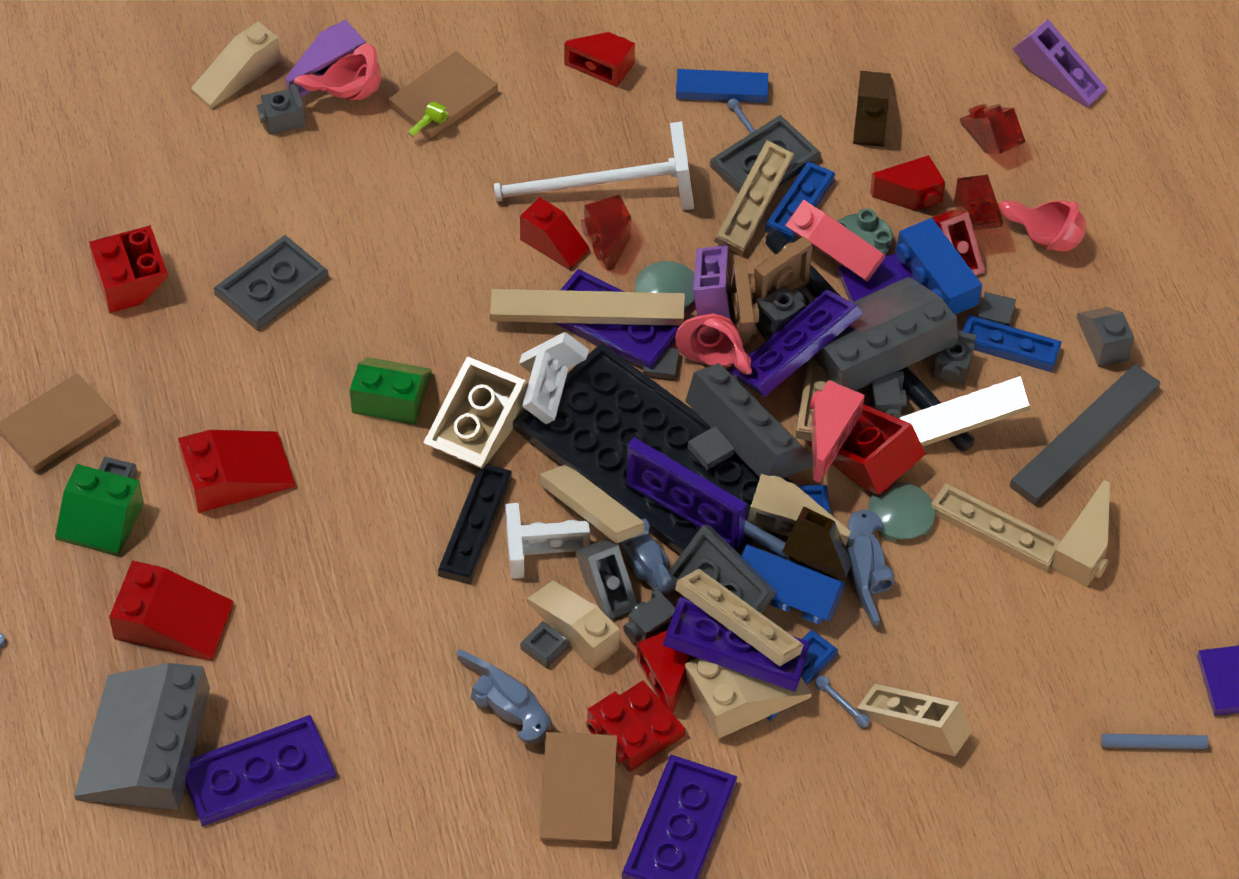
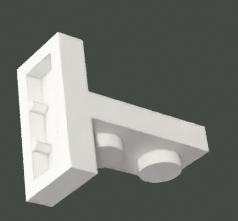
[519,332,589,424]
[505,503,590,579]

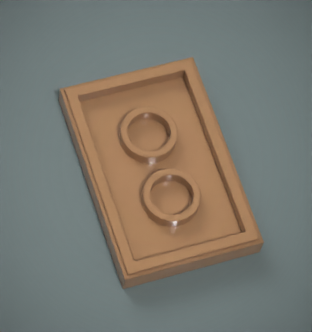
[388,51,498,139]
[0,373,117,472]
[540,732,617,843]

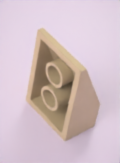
[423,356,528,469]
[685,658,812,739]

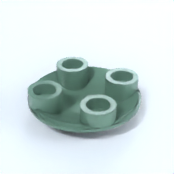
[837,209,893,254]
[635,261,695,313]
[868,483,935,541]

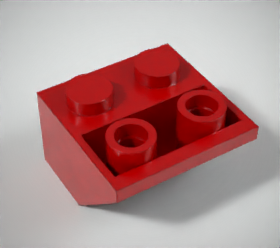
[89,225,168,313]

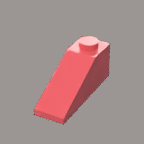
[785,200,886,282]
[809,380,865,483]

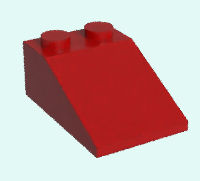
[805,404,926,495]
[178,429,295,513]
[109,560,234,661]

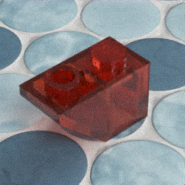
[960,104,1026,154]
[954,174,1004,230]
[581,194,631,271]

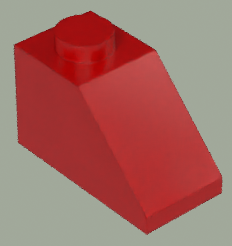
[564,32,635,87]
[870,155,945,211]
[520,197,589,271]
[932,210,985,275]
[637,630,693,713]

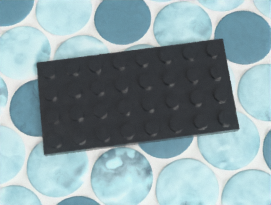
[513,343,800,555]

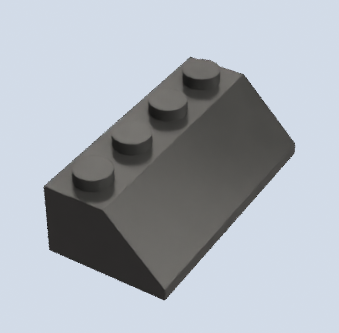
[685,363,813,478]

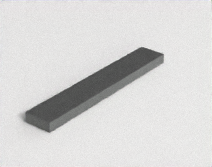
[1010,364,1161,505]

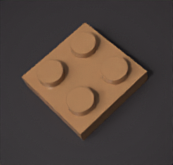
[753,236,812,303]
[730,262,759,348]

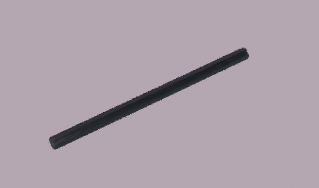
[765,230,975,452]

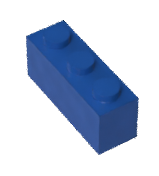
[895,218,982,315]
[742,544,846,625]

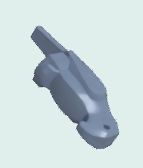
[846,510,895,627]
[621,519,676,596]
[457,650,552,745]

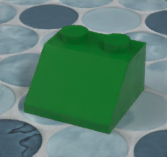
[350,357,432,424]
[55,464,144,557]

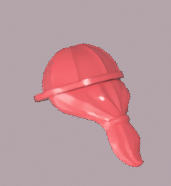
[294,44,381,101]
[998,200,1086,251]
[675,313,752,375]

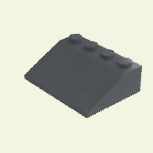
[814,277,958,391]
[74,663,210,810]

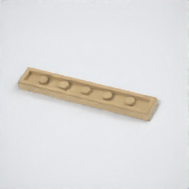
[490,289,685,326]

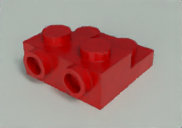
[586,680,686,772]

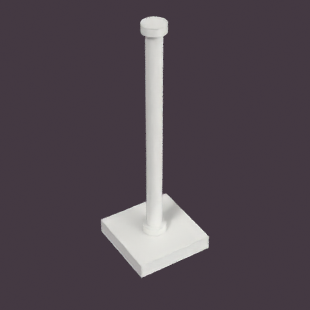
[494,121,694,211]

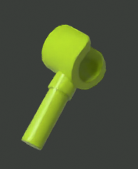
[408,102,448,137]

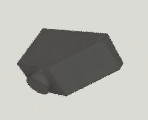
[1077,307,1134,367]
[575,539,638,620]

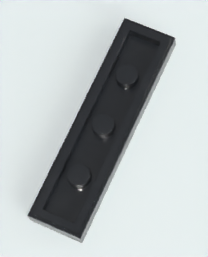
[438,464,512,585]

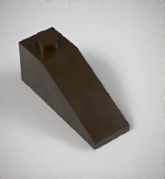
[853,70,891,147]

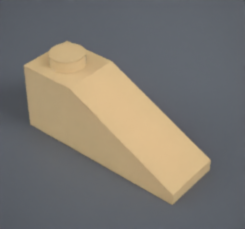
[191,21,281,109]
[747,474,850,548]
[1052,480,1110,587]
[527,580,620,669]
[857,683,973,756]

